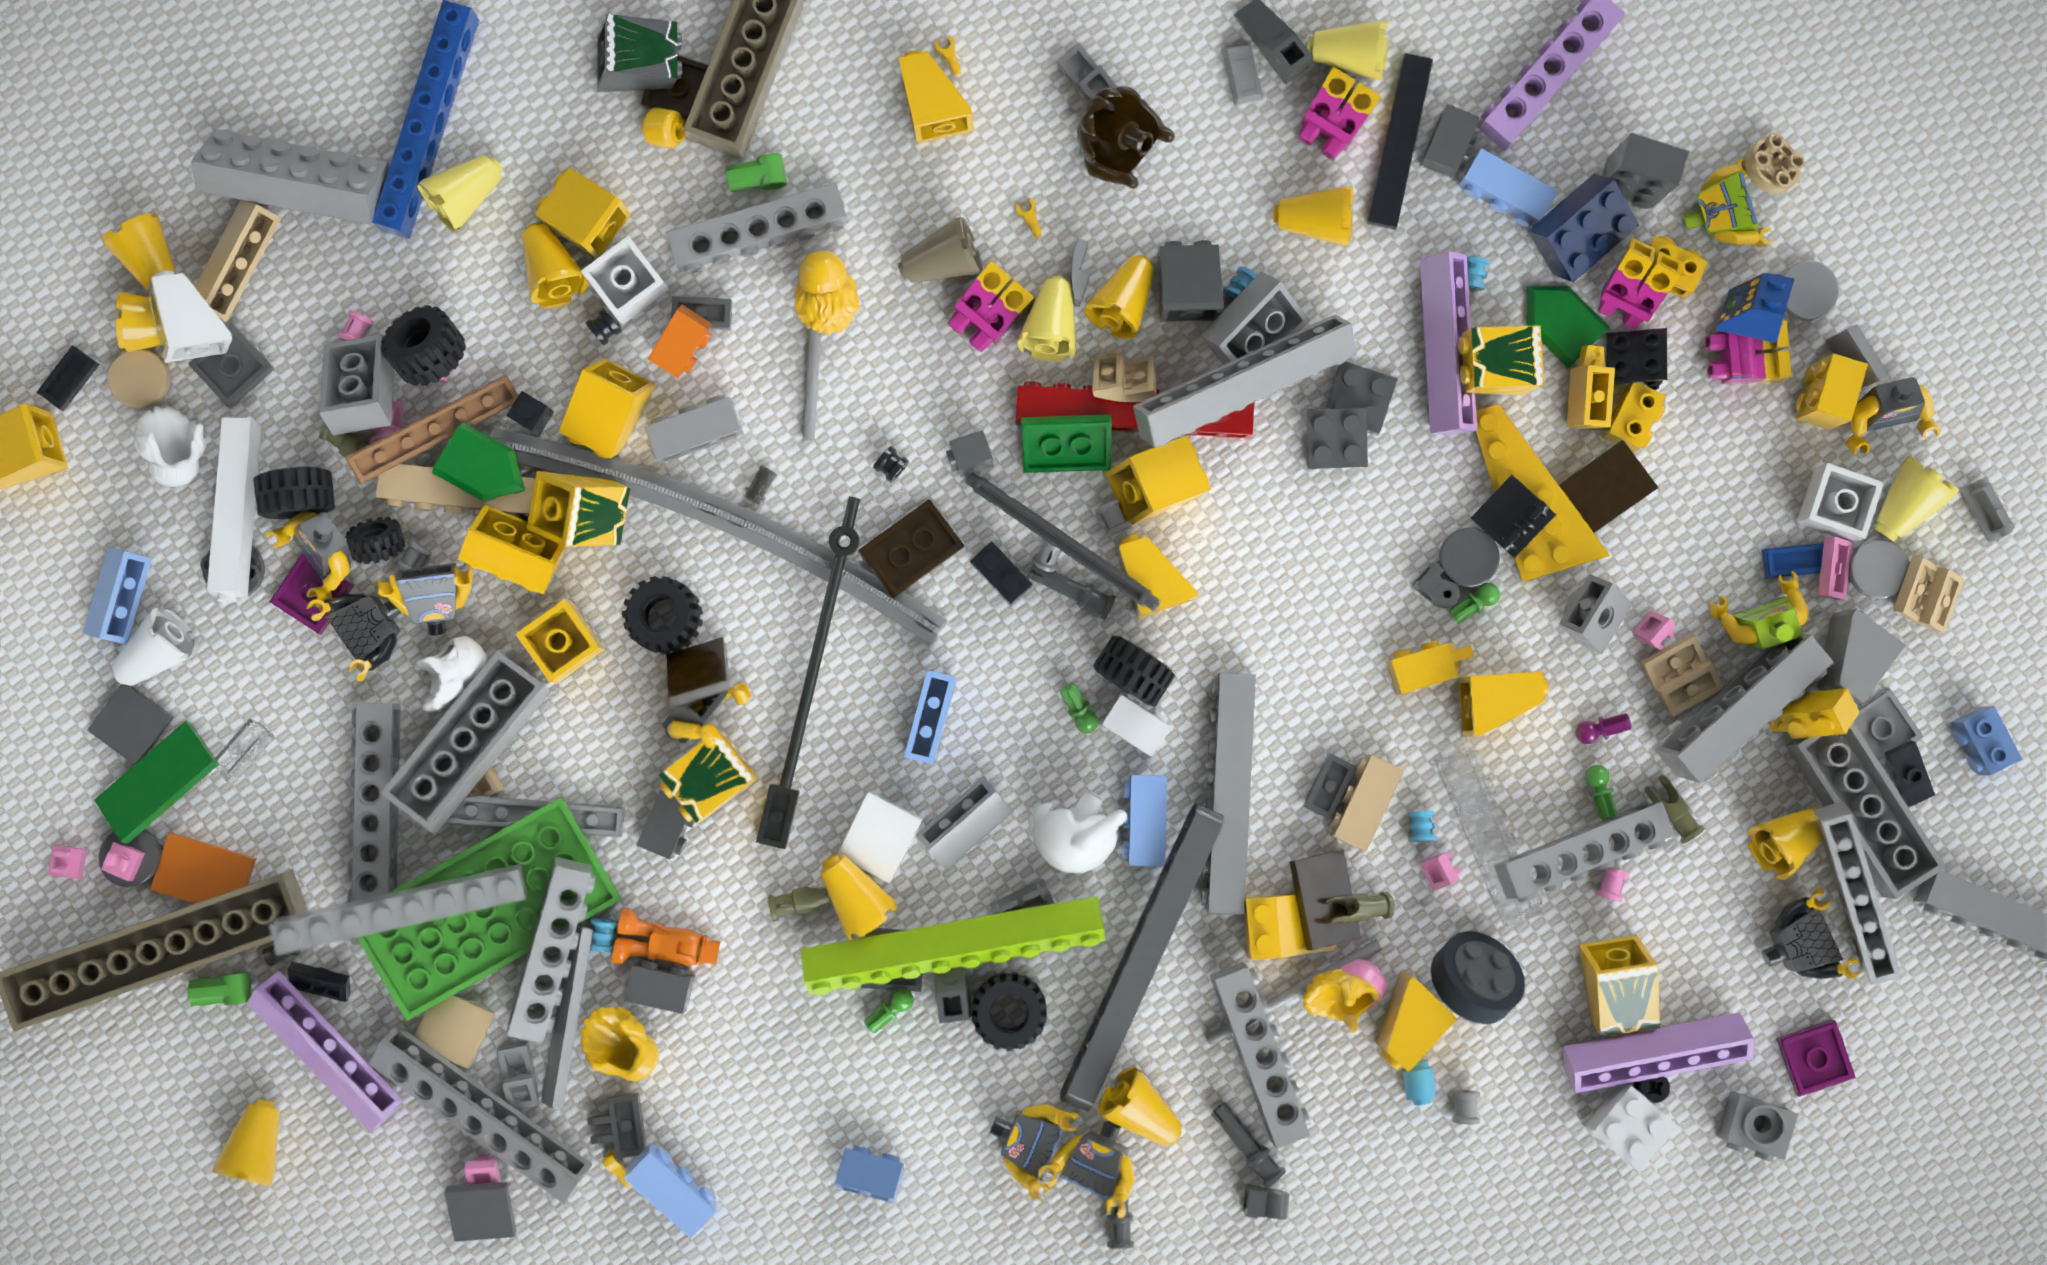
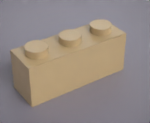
[1329,755,1404,852]

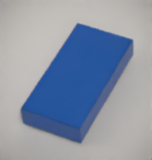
[1762,543,1824,579]

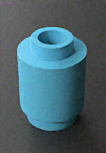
[1402,1060,1437,1105]

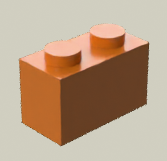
[648,305,713,378]

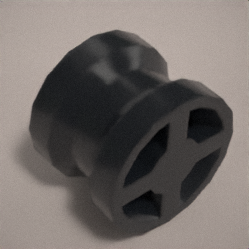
[585,308,622,346]
[873,446,910,483]
[1634,1076,1670,1103]

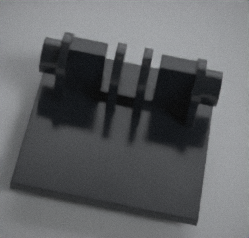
[1606,328,1668,390]
[1471,475,1556,558]

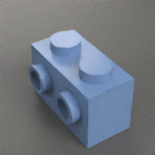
[1950,706,2022,776]
[835,1146,905,1204]

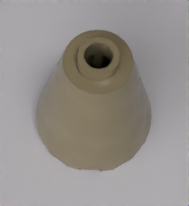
[898,217,983,283]

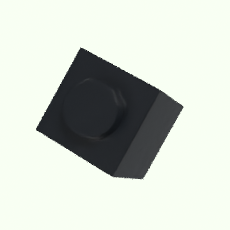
[506,391,555,436]

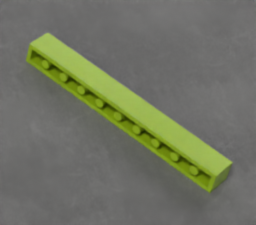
[800,896,1106,995]

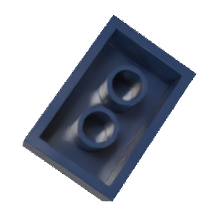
[1528,174,1639,283]

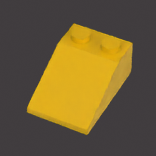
[1244,893,1337,960]

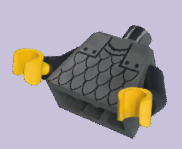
[306,593,401,682]
[1761,888,1862,979]

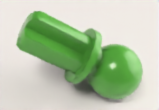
[1449,583,1500,624]
[1060,683,1099,733]
[1585,765,1617,820]
[864,988,914,1033]

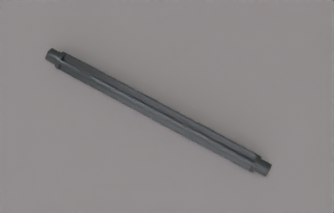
[966,473,1161,611]

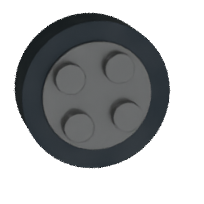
[1430,931,1525,1024]

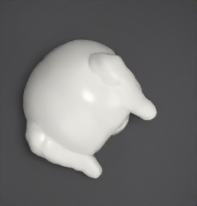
[1028,791,1127,874]

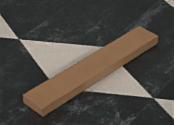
[345,374,518,484]

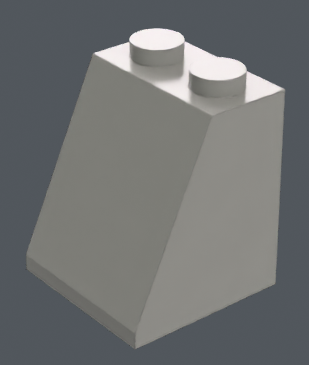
[1817,609,1906,704]

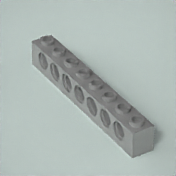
[348,703,401,944]
[369,1025,593,1204]

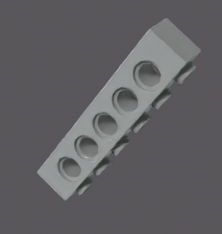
[666,182,849,274]
[1813,801,1902,985]
[1494,802,1675,902]
[507,857,596,1043]
[1209,962,1311,1149]

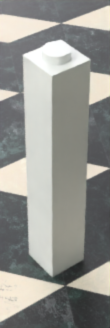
[207,417,262,603]

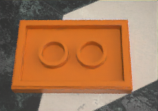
[150,832,257,903]

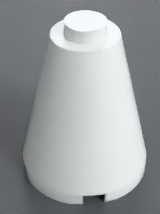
[112,608,199,686]

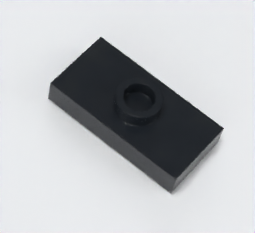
[37,345,100,411]
[1884,740,1935,808]
[287,961,351,1002]

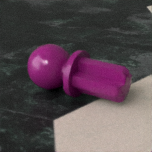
[1576,713,1632,744]

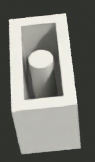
[1101,693,1171,757]

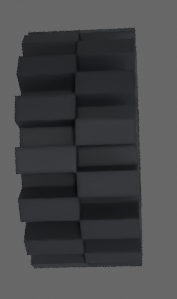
[345,517,406,564]

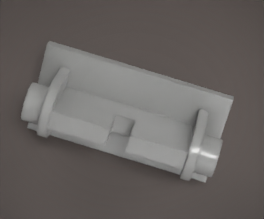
[1960,476,2015,542]
[990,879,1054,914]

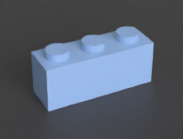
[1458,148,1559,228]
[83,547,152,644]
[904,670,957,765]
[1122,775,1167,866]
[624,1143,716,1238]

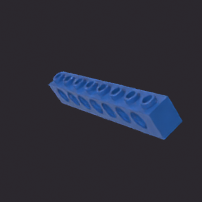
[372,0,480,239]

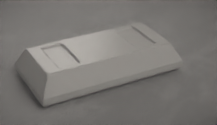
[1222,43,1264,105]

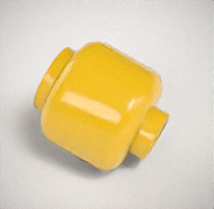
[641,107,686,149]

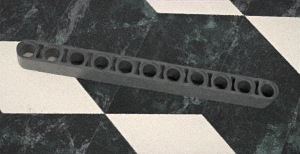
[1060,803,1224,1112]

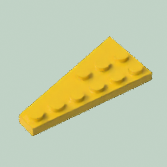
[1476,404,1610,582]

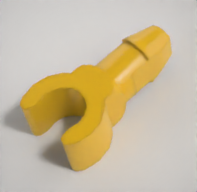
[935,35,961,76]
[1015,198,1042,238]
[602,1149,631,1188]

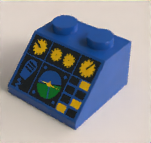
[1716,273,1795,343]

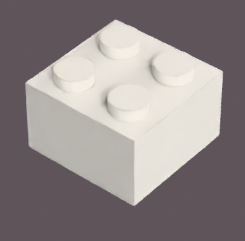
[581,235,669,325]
[1796,463,1884,542]
[1584,1083,1678,1172]

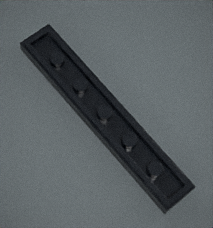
[1367,53,1433,230]

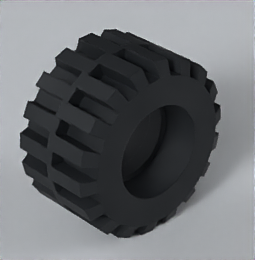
[381,305,466,386]
[253,467,335,519]
[622,576,703,654]
[1093,635,1175,706]
[972,972,1047,1051]

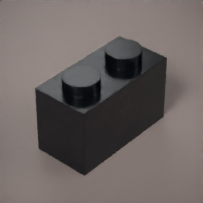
[970,541,1032,607]

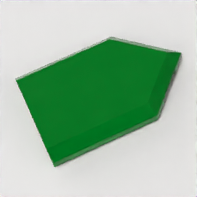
[1526,286,1610,368]
[432,422,526,502]

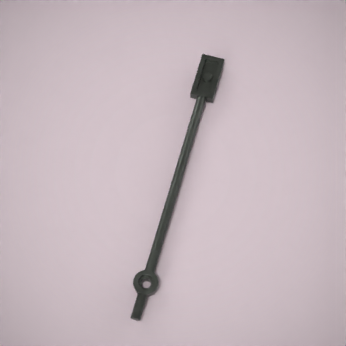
[756,496,860,849]

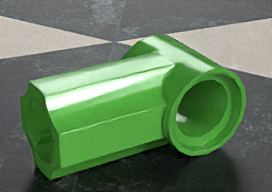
[726,153,787,192]
[187,971,252,1006]

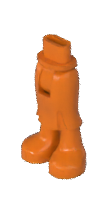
[611,907,720,966]

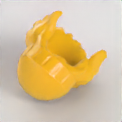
[794,250,859,335]
[580,1006,659,1082]

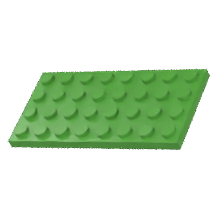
[356,796,621,1021]

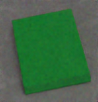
[1021,415,1111,473]

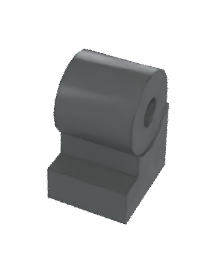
[1412,562,1460,608]
[1243,1184,1290,1220]

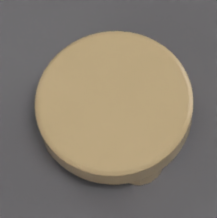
[1745,133,1805,194]
[107,349,170,409]

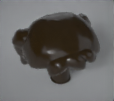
[1077,86,1175,189]

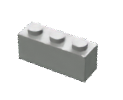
[645,395,744,464]
[916,776,1014,870]

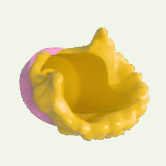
[1303,959,1387,1033]

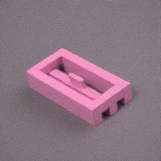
[1818,537,1853,600]

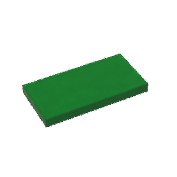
[94,721,219,844]

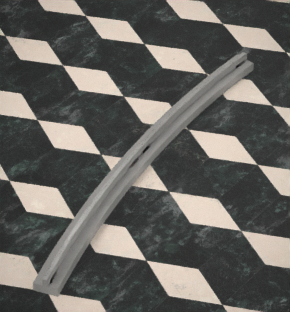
[490,427,947,645]

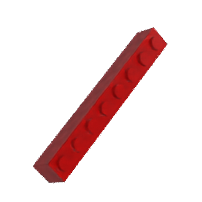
[1016,381,1255,439]

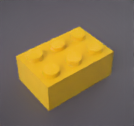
[458,504,566,594]

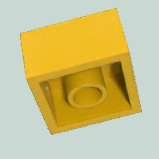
[1795,353,1868,430]
[516,599,606,684]

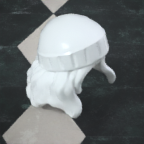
[133,406,206,487]
[416,636,488,713]

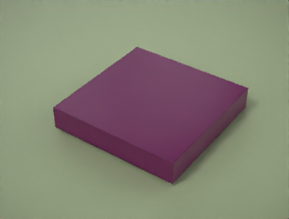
[269,552,354,635]
[1776,1019,1856,1097]

